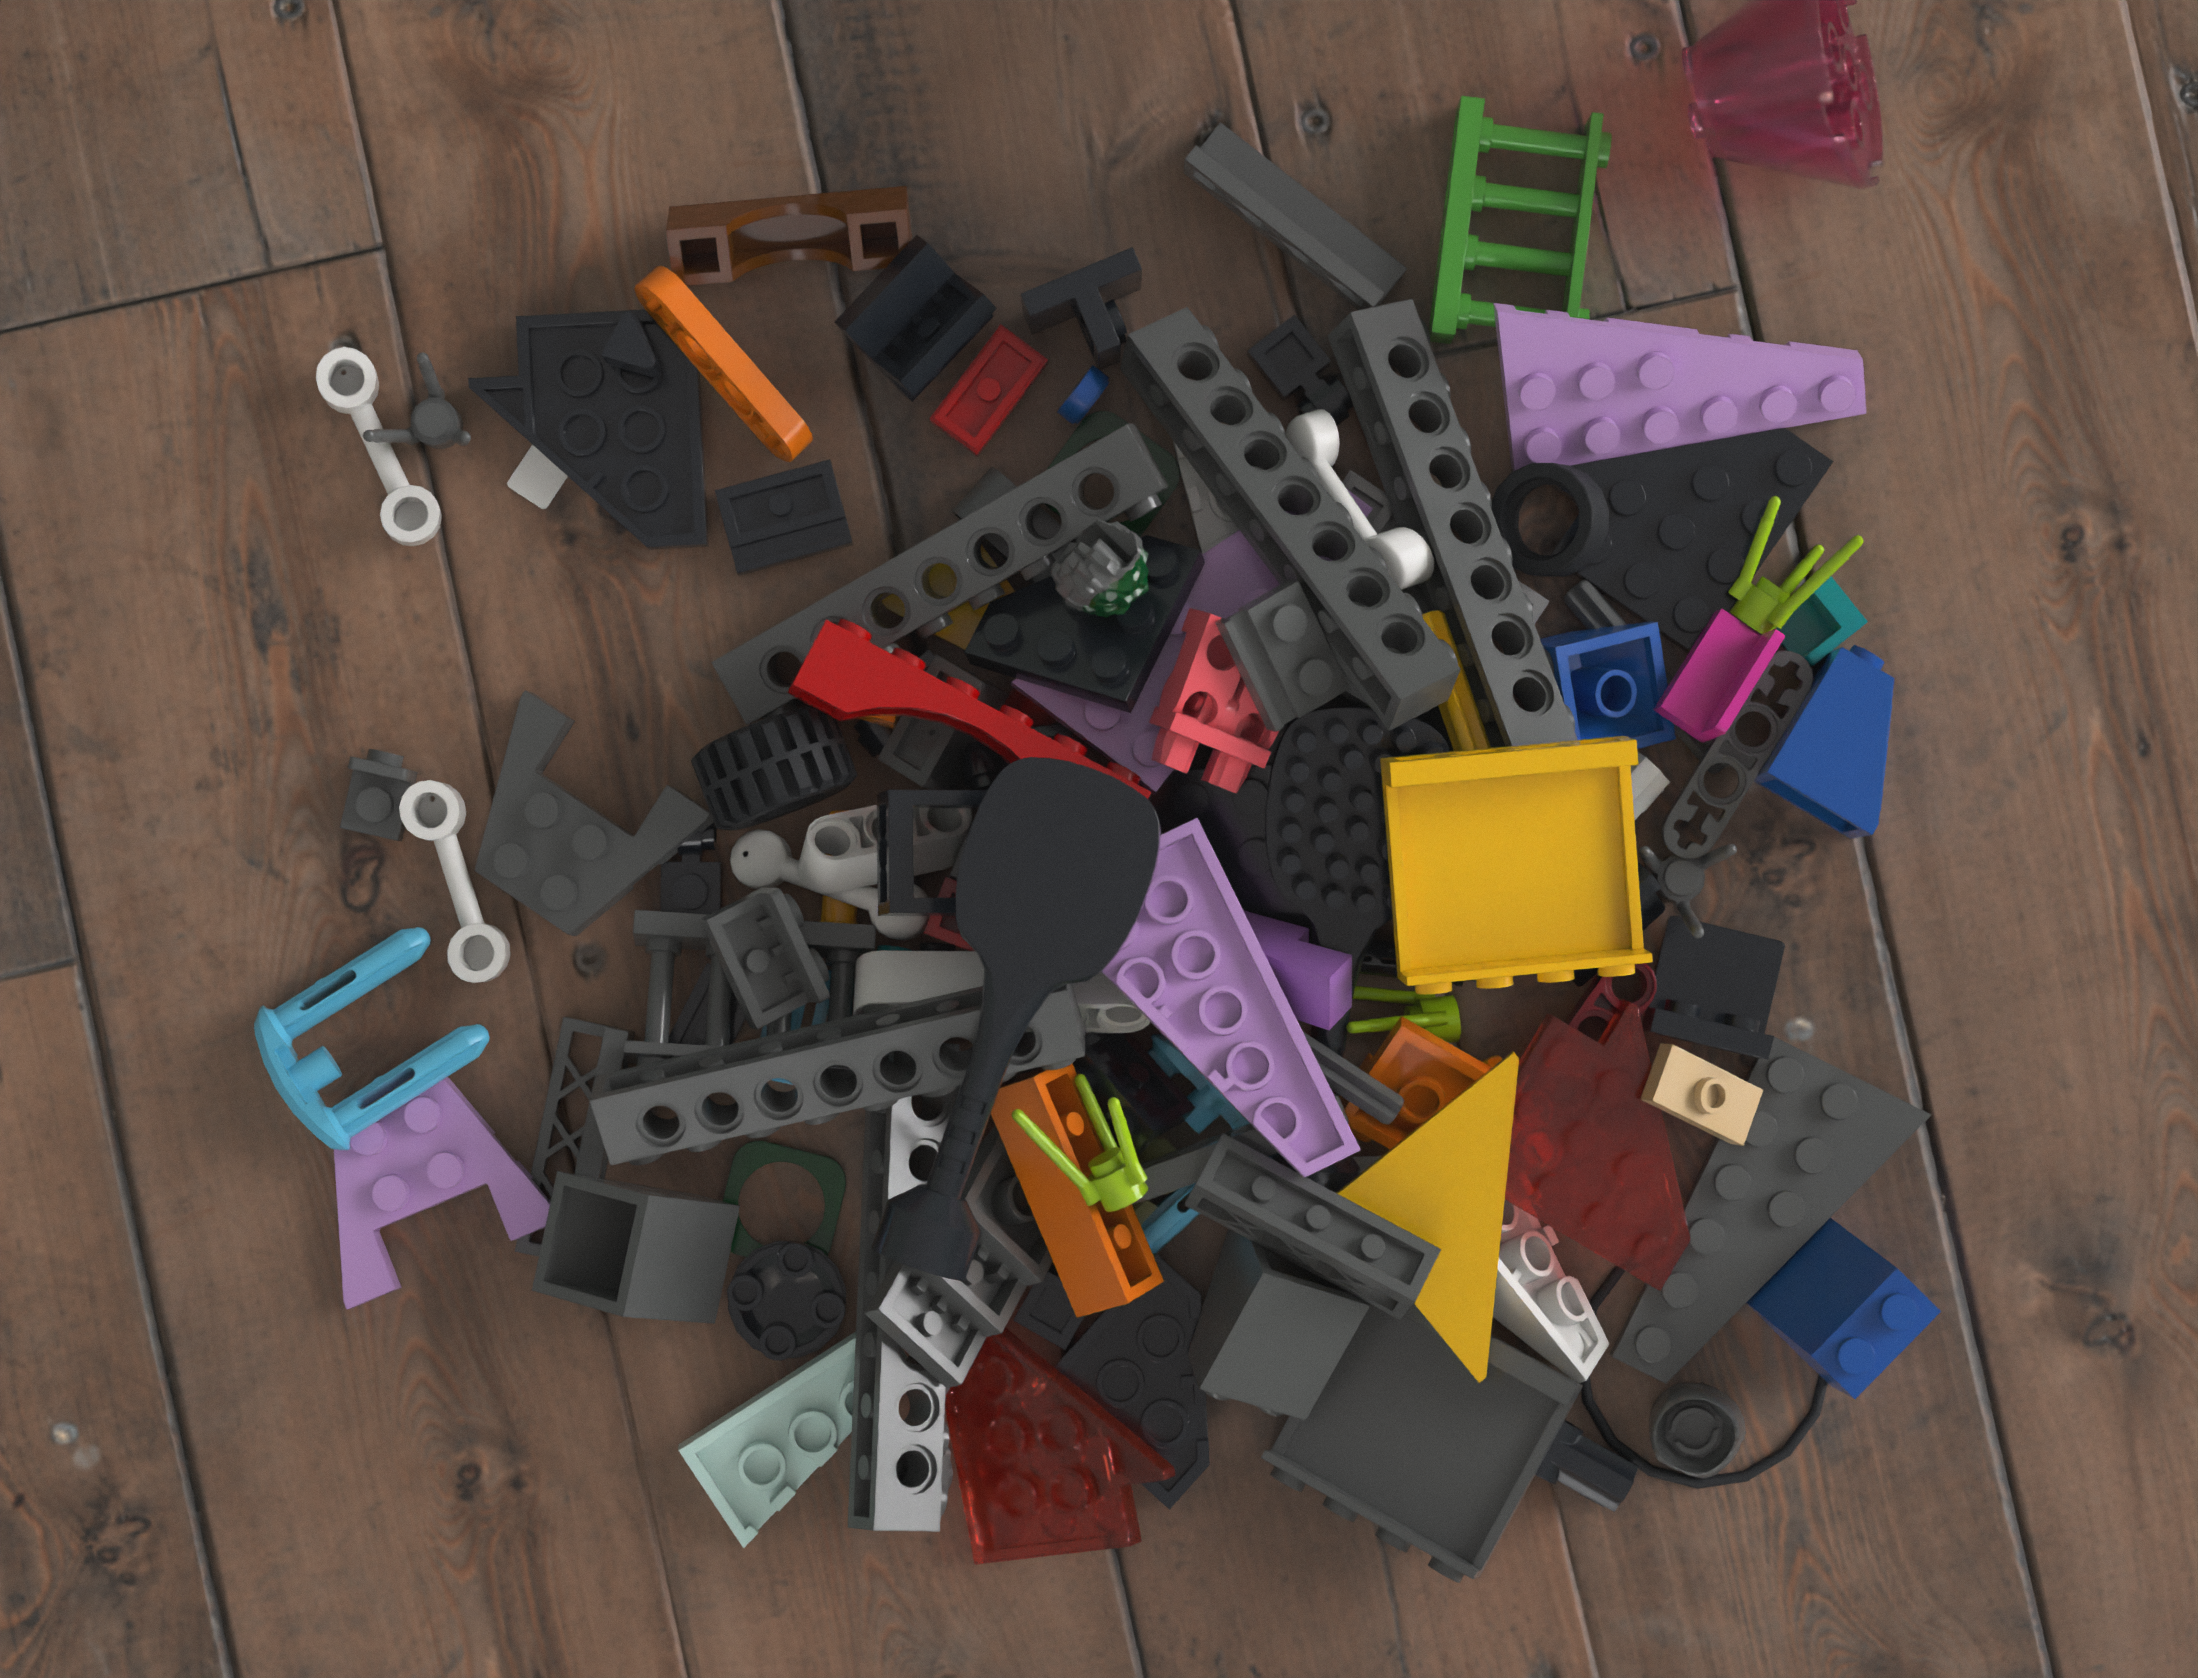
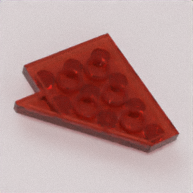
[1505,999,1691,1291]
[945,1327,1176,1565]

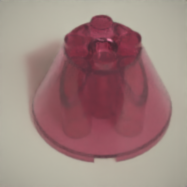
[1681,0,1883,189]

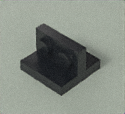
[834,235,997,402]
[1021,247,1142,370]

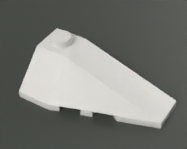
[1493,1153,1609,1383]

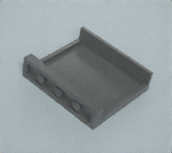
[1261,1304,1583,1583]

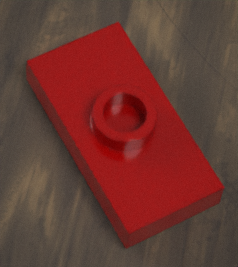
[929,324,1049,457]

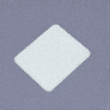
[507,445,568,509]

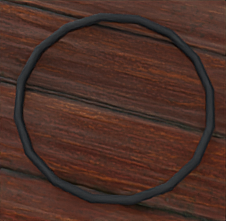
[1580,1237,1828,1489]

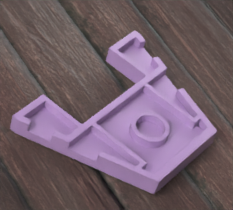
[334,1077,551,1309]

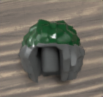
[1050,519,1149,618]

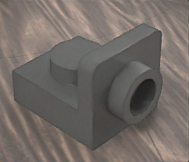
[340,749,418,842]

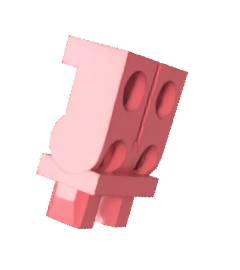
[1149,608,1279,794]

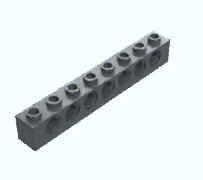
[1328,299,1578,748]
[1120,307,1461,731]
[711,424,1170,725]
[589,984,1086,1166]
[848,1043,961,1532]

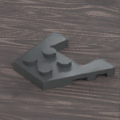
[474,690,714,936]

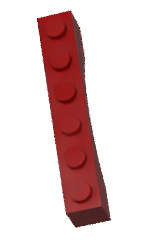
[787,619,1151,799]

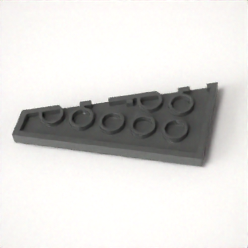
[1610,1034,1931,1384]

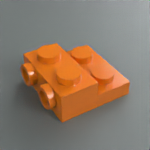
[1339,1016,1492,1149]

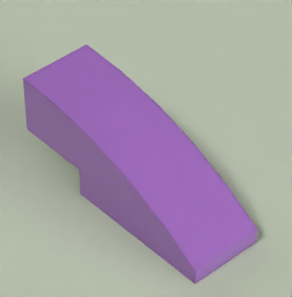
[1243,910,1352,1030]

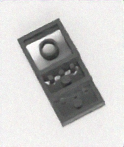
[864,1126,1053,1388]

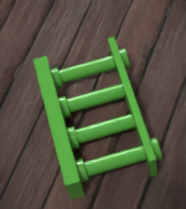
[1428,96,1612,344]

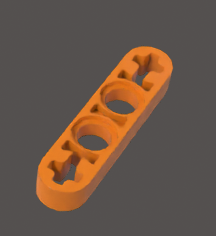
[634,266,813,462]

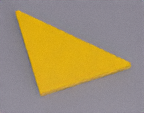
[1336,1051,1519,1383]

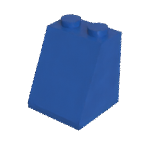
[1746,1217,1941,1399]

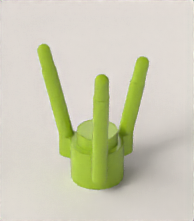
[1728,496,1864,634]
[1346,986,1461,1068]
[1012,1074,1149,1212]

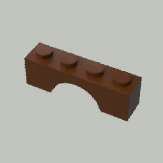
[666,186,912,286]

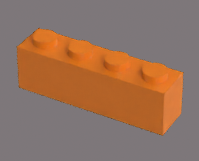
[991,1063,1164,1318]

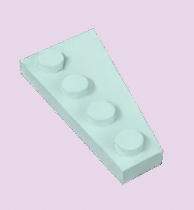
[678,1332,908,1548]

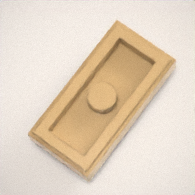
[1640,1043,1763,1146]

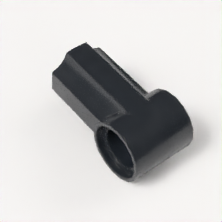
[1535,1420,1639,1512]

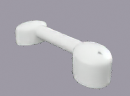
[316,347,442,546]
[1285,409,1434,590]
[399,780,510,983]
[730,829,930,941]

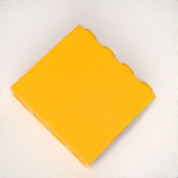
[1380,736,1653,995]

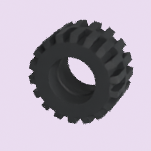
[691,706,858,830]

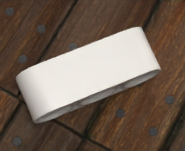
[797,805,972,894]

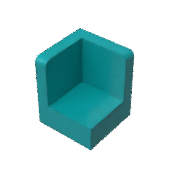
[1776,576,1868,667]

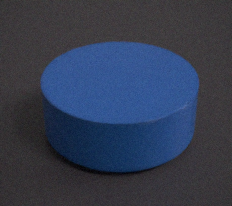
[1056,365,1110,425]

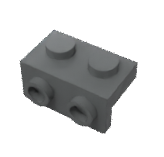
[700,887,830,1029]

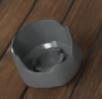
[1649,1382,1746,1479]

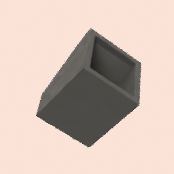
[532,1171,740,1324]
[1188,1228,1370,1420]

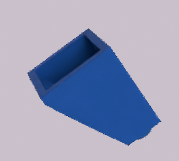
[1754,645,1894,839]

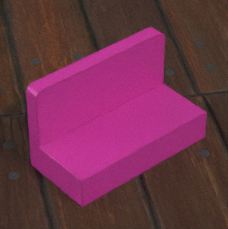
[1653,608,1785,743]

